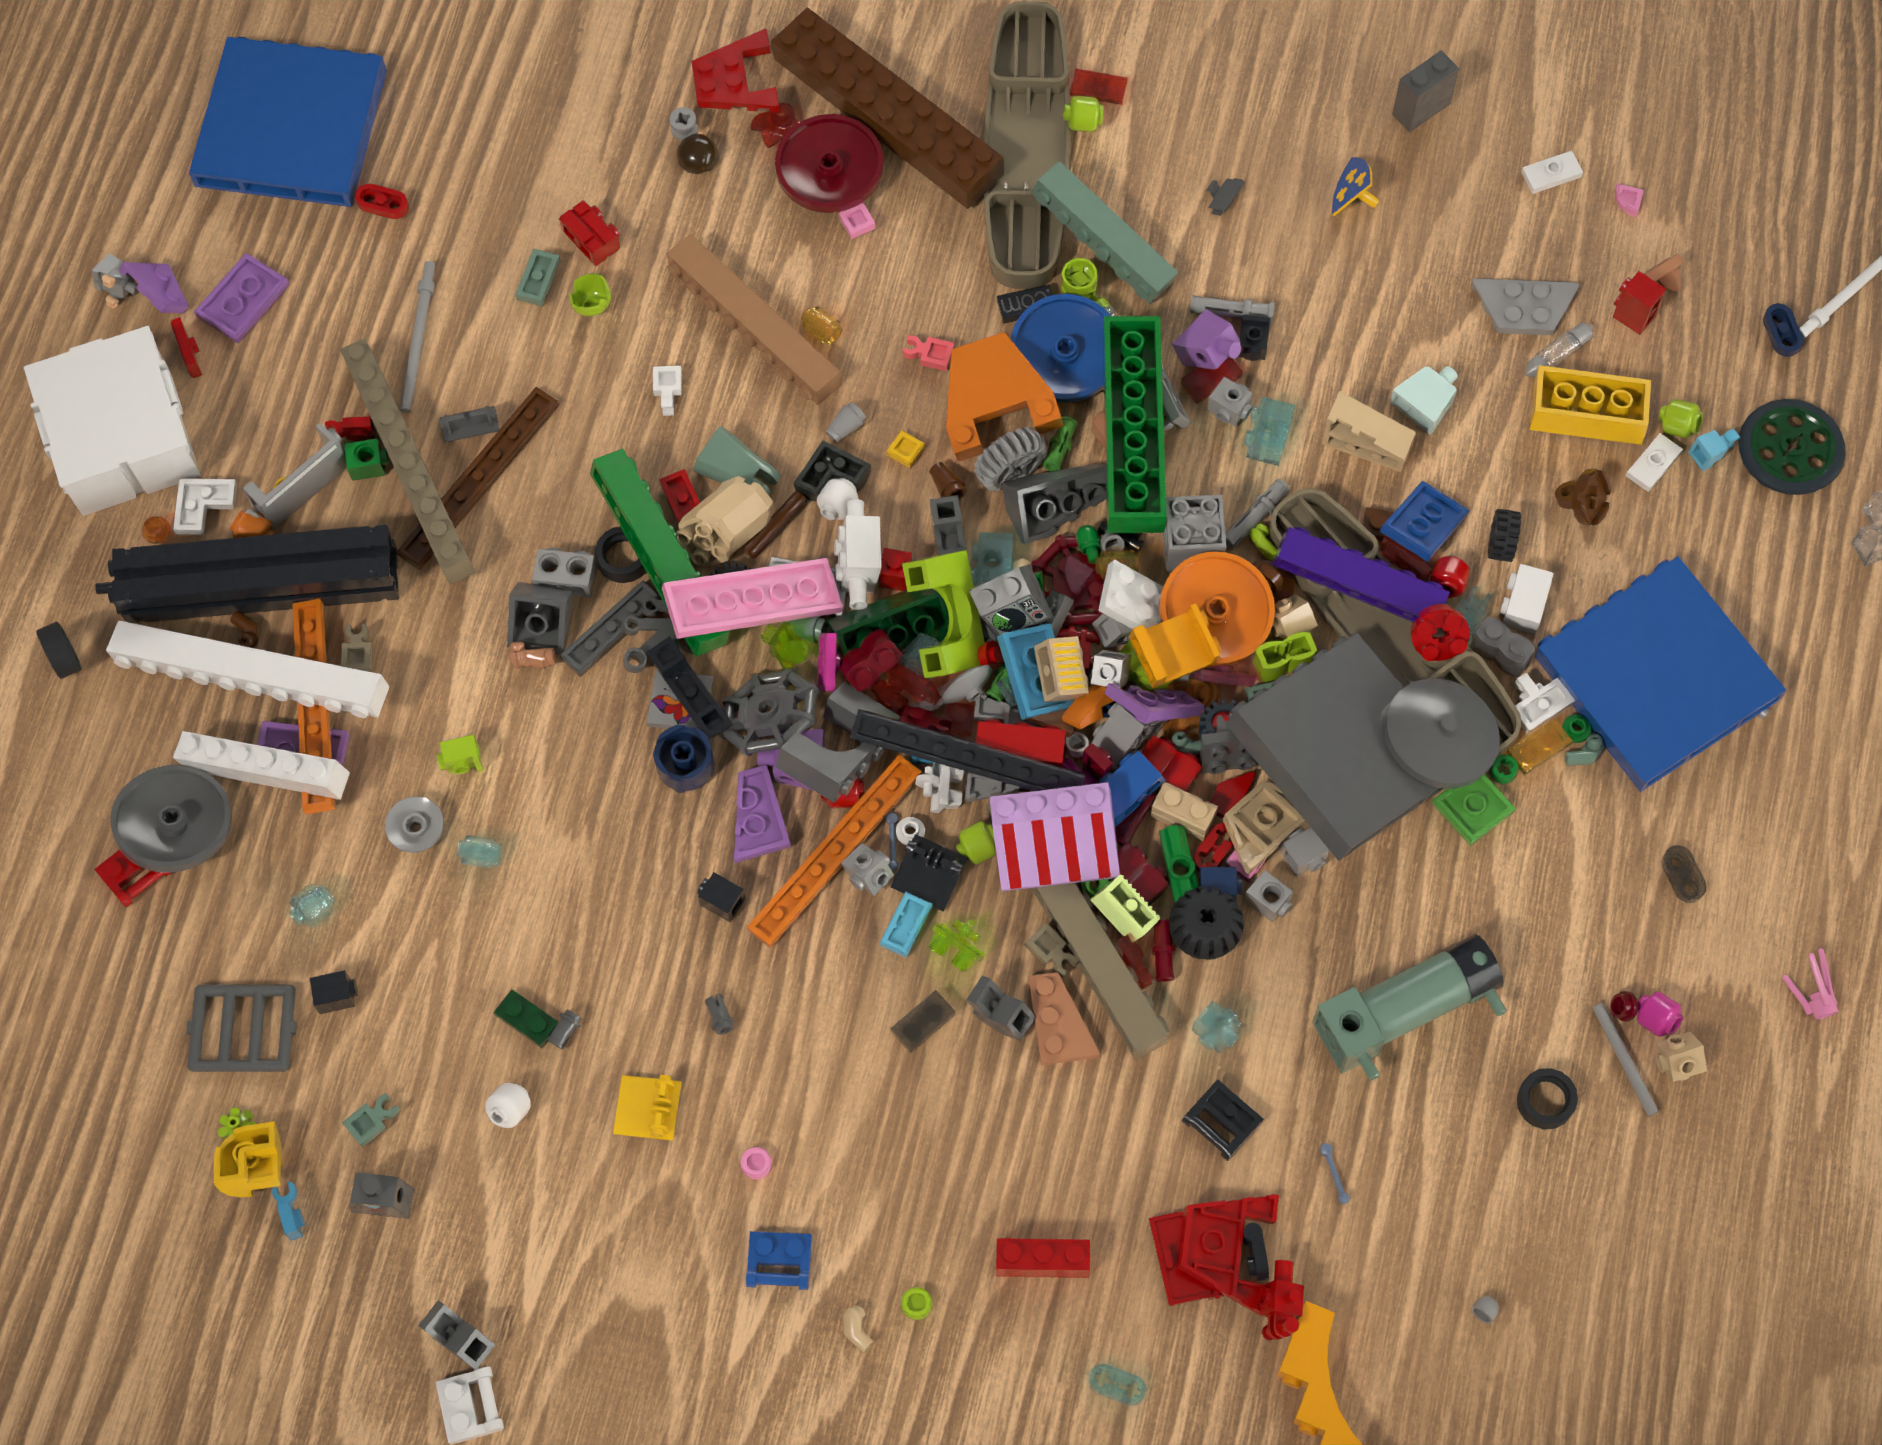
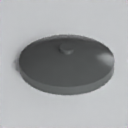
[1383,678,1500,789]
[111,765,232,873]

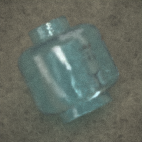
[289,884,335,928]

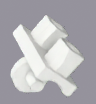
[915,762,964,814]

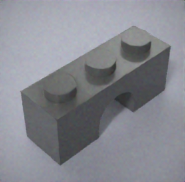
[930,495,971,570]

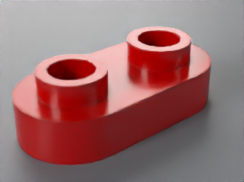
[355,183,409,219]

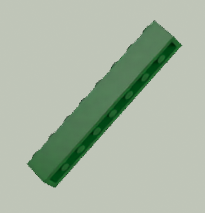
[590,448,730,657]

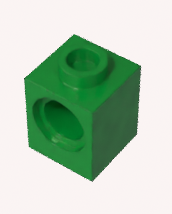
[344,439,389,481]

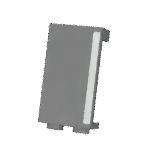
[243,423,347,530]

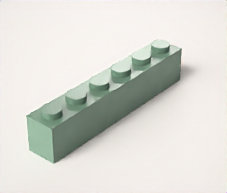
[1032,161,1179,304]

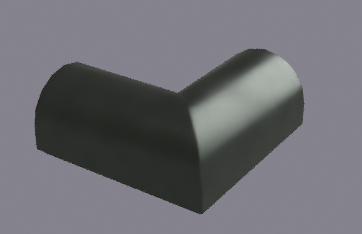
[794,441,871,501]

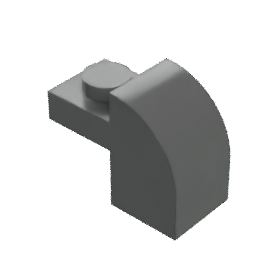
[966,976,1036,1041]
[418,1300,495,1370]

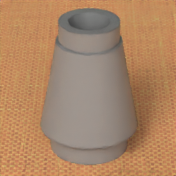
[825,402,866,443]

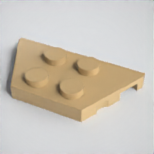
[1223,780,1306,875]

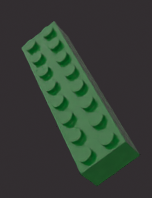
[1103,316,1167,533]

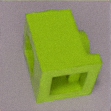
[437,734,484,774]

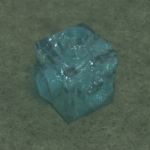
[1192,1000,1241,1053]

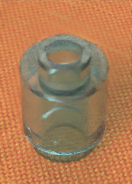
[457,835,502,869]

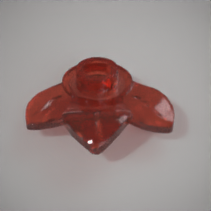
[750,103,799,148]

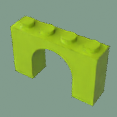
[902,550,985,678]

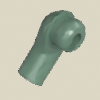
[1565,734,1604,766]

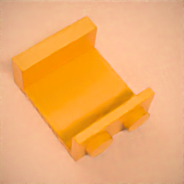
[1129,603,1221,689]

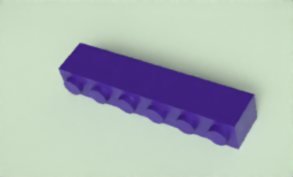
[1272,527,1450,623]

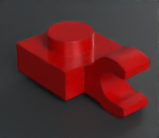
[325,416,376,442]

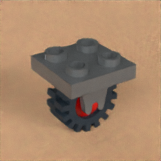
[1199,699,1259,774]

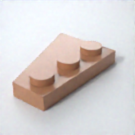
[1028,972,1101,1065]

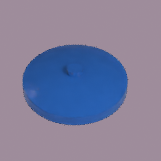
[1011,294,1110,403]

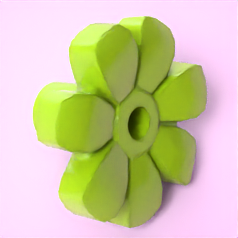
[218,1107,257,1139]

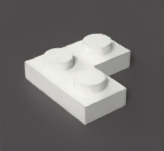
[173,479,238,535]

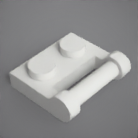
[436,1367,504,1445]

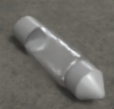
[1525,322,1593,377]

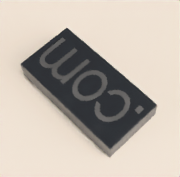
[997,284,1053,324]

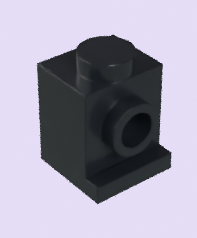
[1238,315,1270,361]

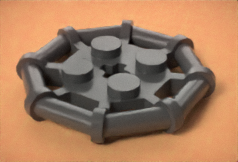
[719,668,820,756]

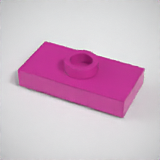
[818,633,840,691]

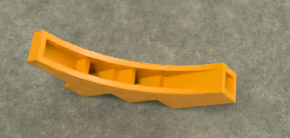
[1277,1301,1362,1445]

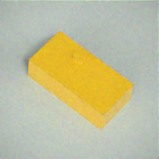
[1529,365,1651,445]

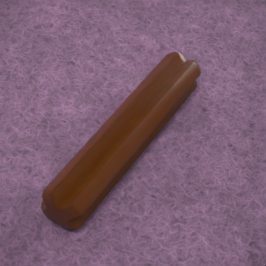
[743,491,807,559]

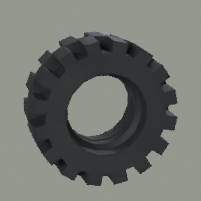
[1488,509,1521,562]

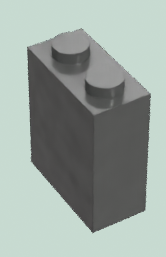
[1392,50,1459,132]

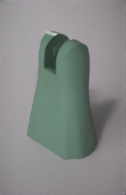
[693,426,781,495]

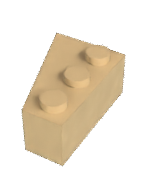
[1322,391,1416,472]

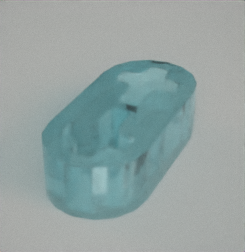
[1088,1364,1147,1406]

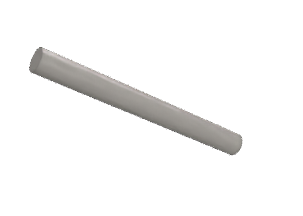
[1592,1003,1659,1117]

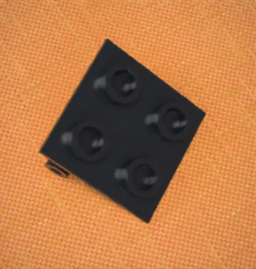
[890,834,968,912]

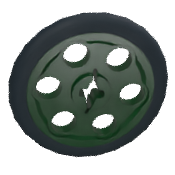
[1738,399,1846,495]

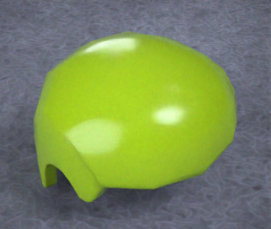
[569,273,611,317]

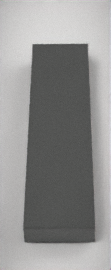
[560,580,662,677]

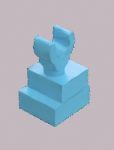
[1688,429,1741,471]

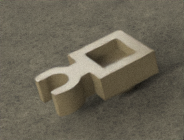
[341,623,372,672]
[1024,922,1078,977]

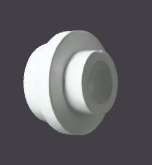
[896,817,925,845]

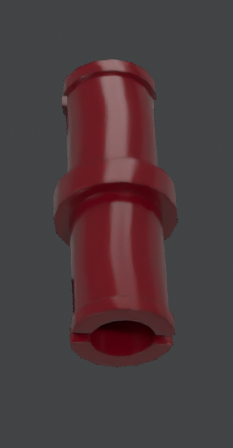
[1152,919,1176,982]

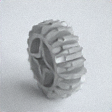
[974,427,1048,492]

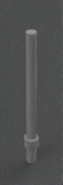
[400,261,436,413]

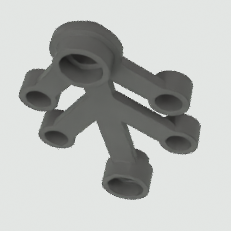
[623,597,693,673]

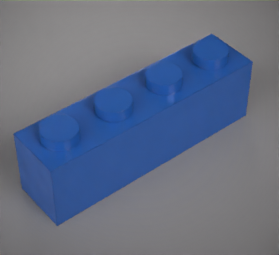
[1098,750,1166,827]

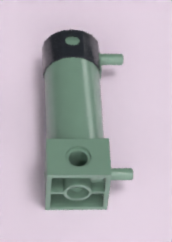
[1312,934,1507,1080]

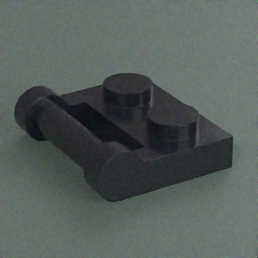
[1181,1079,1264,1161]

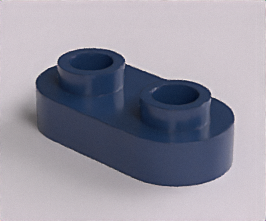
[1763,303,1803,357]

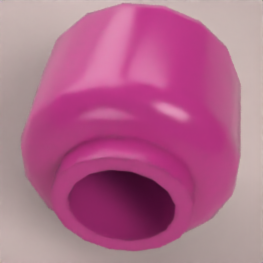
[1637,992,1683,1037]

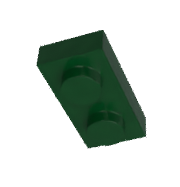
[493,989,558,1048]

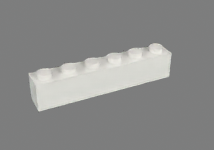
[173,731,350,800]

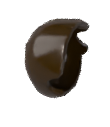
[677,134,719,174]

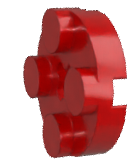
[1410,604,1470,661]

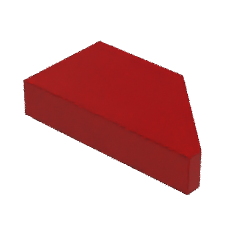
[1210,772,1256,818]

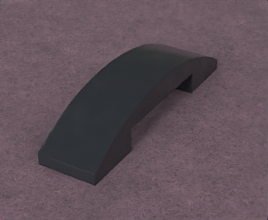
[646,636,733,740]

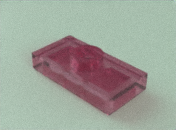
[1190,665,1256,687]

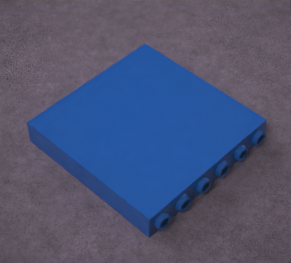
[189,37,387,207]
[1535,556,1786,793]

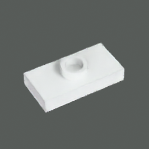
[1521,151,1583,194]
[1626,433,1683,492]

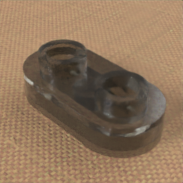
[1661,845,1706,903]

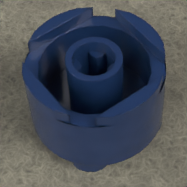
[653,725,715,793]

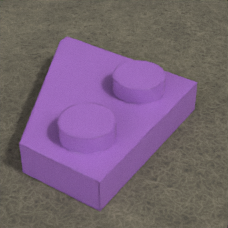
[119,262,189,313]

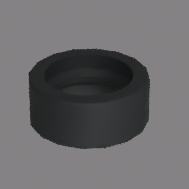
[595,527,646,583]
[36,621,82,679]
[1517,1068,1578,1130]

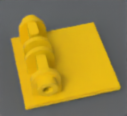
[613,1075,682,1141]

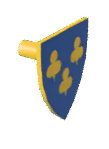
[1332,157,1379,216]

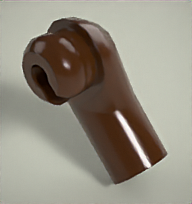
[230,611,259,648]

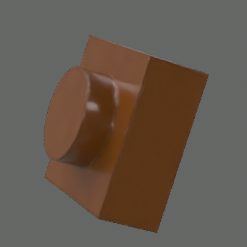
[1363,507,1394,542]

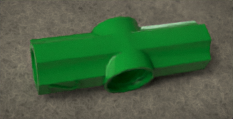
[1159,825,1198,903]

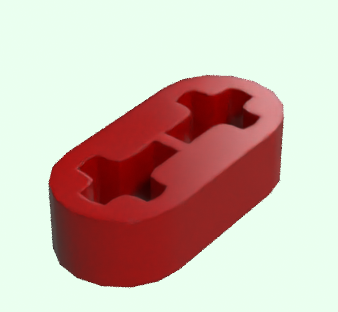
[1193,823,1234,873]

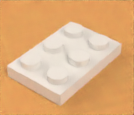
[1098,560,1163,629]

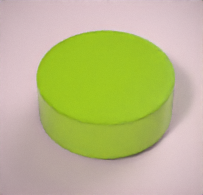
[901,1287,932,1320]

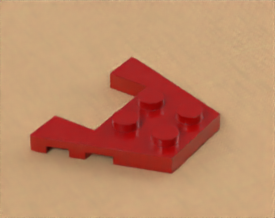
[691,29,780,113]
[1177,1194,1279,1315]

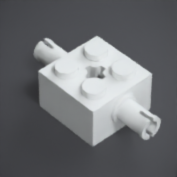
[834,499,881,610]

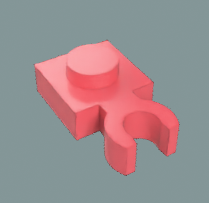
[903,336,955,372]

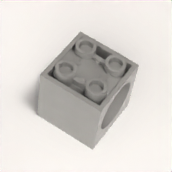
[1163,495,1227,573]

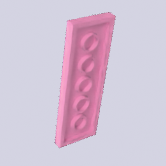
[662,558,843,639]

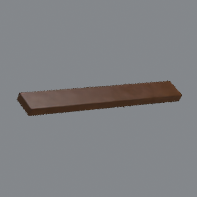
[396,387,559,570]

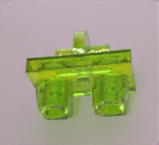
[761,621,810,670]
[929,919,986,972]

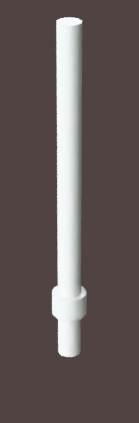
[1799,255,1882,339]

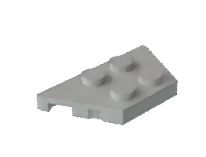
[1471,278,1579,335]

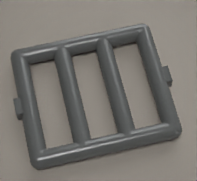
[186,985,297,1072]

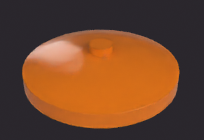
[1159,552,1275,666]

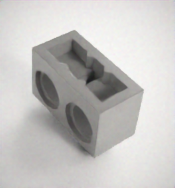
[532,548,597,598]

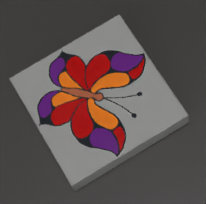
[647,670,713,729]

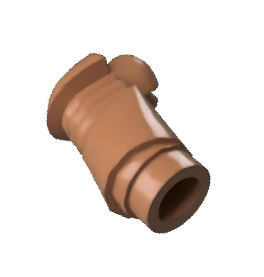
[508,641,556,669]

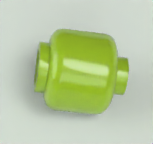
[1063,96,1103,132]
[1658,399,1703,438]
[956,821,997,865]

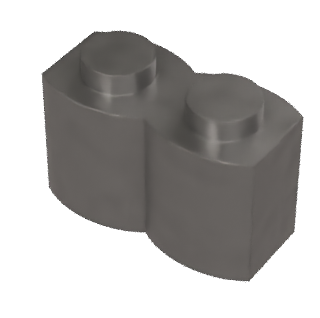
[1470,617,1535,677]

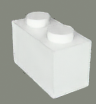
[1500,564,1554,634]

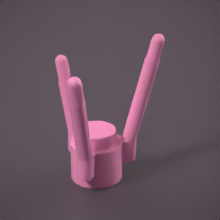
[1782,948,1839,1020]

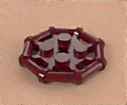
[1031,534,1131,628]

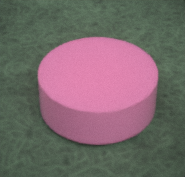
[741,1147,772,1180]

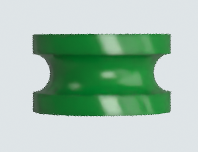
[1490,755,1518,784]

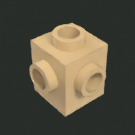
[1655,1032,1707,1082]

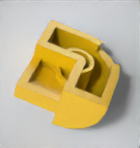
[214,1121,283,1198]

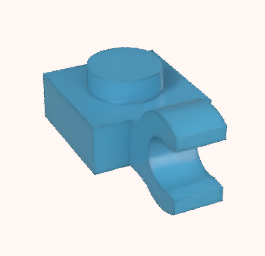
[272,1182,305,1241]

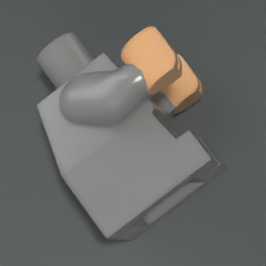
[92,254,139,309]

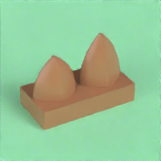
[1643,253,1684,310]

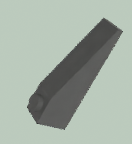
[1002,462,1106,544]

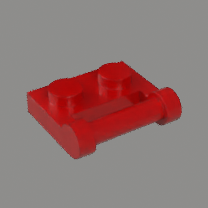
[94,849,172,908]

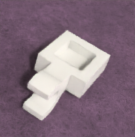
[653,366,682,416]

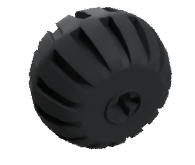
[1169,886,1244,960]

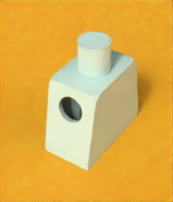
[1390,366,1458,435]

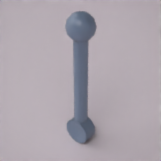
[886,813,899,871]
[1320,1143,1350,1204]

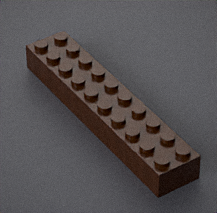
[771,7,1004,209]

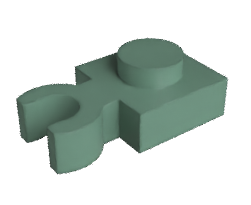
[342,1093,400,1148]

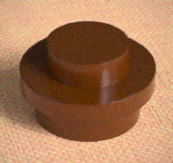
[1193,681,1220,708]

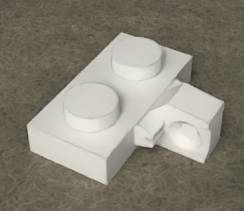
[1514,673,1575,734]

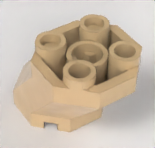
[676,476,773,567]

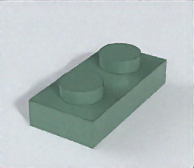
[515,249,560,307]

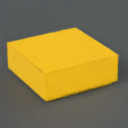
[886,430,925,469]

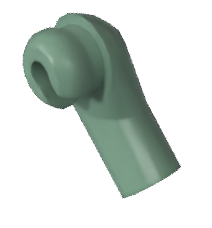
[1171,731,1201,756]

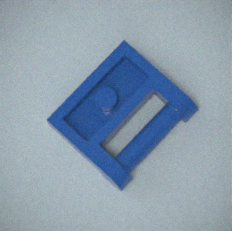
[746,1231,812,1290]

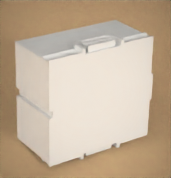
[24,325,201,516]

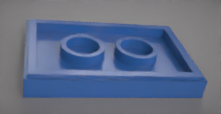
[1380,481,1470,562]

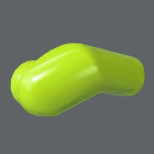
[1249,523,1278,561]

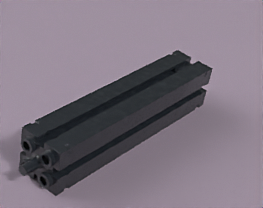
[95,524,399,624]

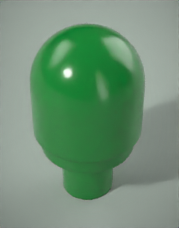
[1076,525,1101,564]

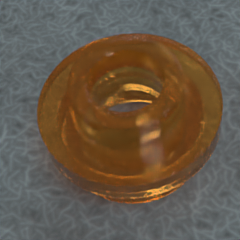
[142,516,171,544]

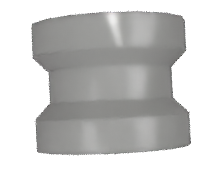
[669,107,698,141]

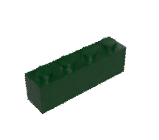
[827,588,949,656]

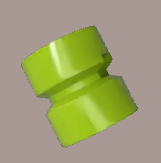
[1061,258,1097,299]

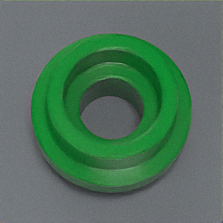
[1561,715,1591,743]

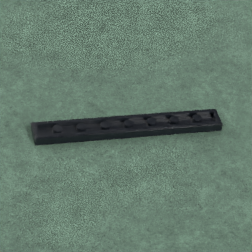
[850,709,1085,791]

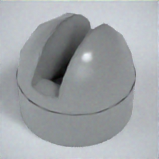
[1100,533,1124,557]
[1471,1296,1499,1324]

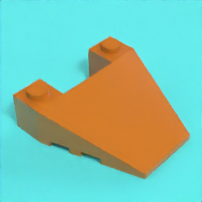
[946,332,1064,462]

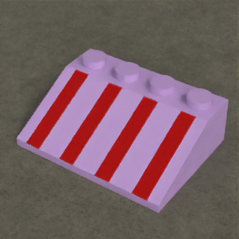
[990,782,1120,892]

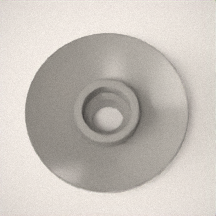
[942,665,993,704]
[385,797,444,853]

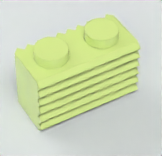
[1090,875,1160,944]

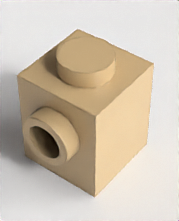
[1271,594,1318,640]

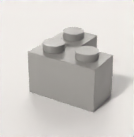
[1091,702,1166,769]

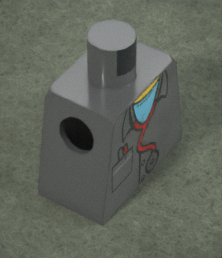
[350,1172,414,1219]

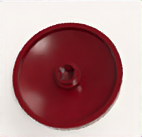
[775,114,884,213]

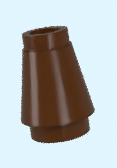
[929,462,966,500]

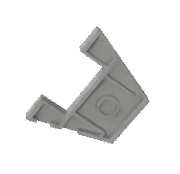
[965,694,1043,802]

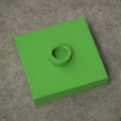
[1432,775,1516,847]

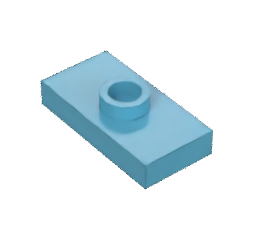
[879,892,932,958]

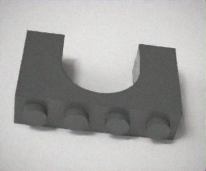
[776,682,901,803]

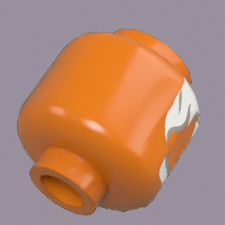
[230,508,275,538]

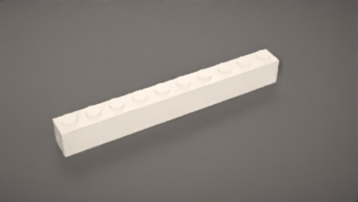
[106,620,389,718]

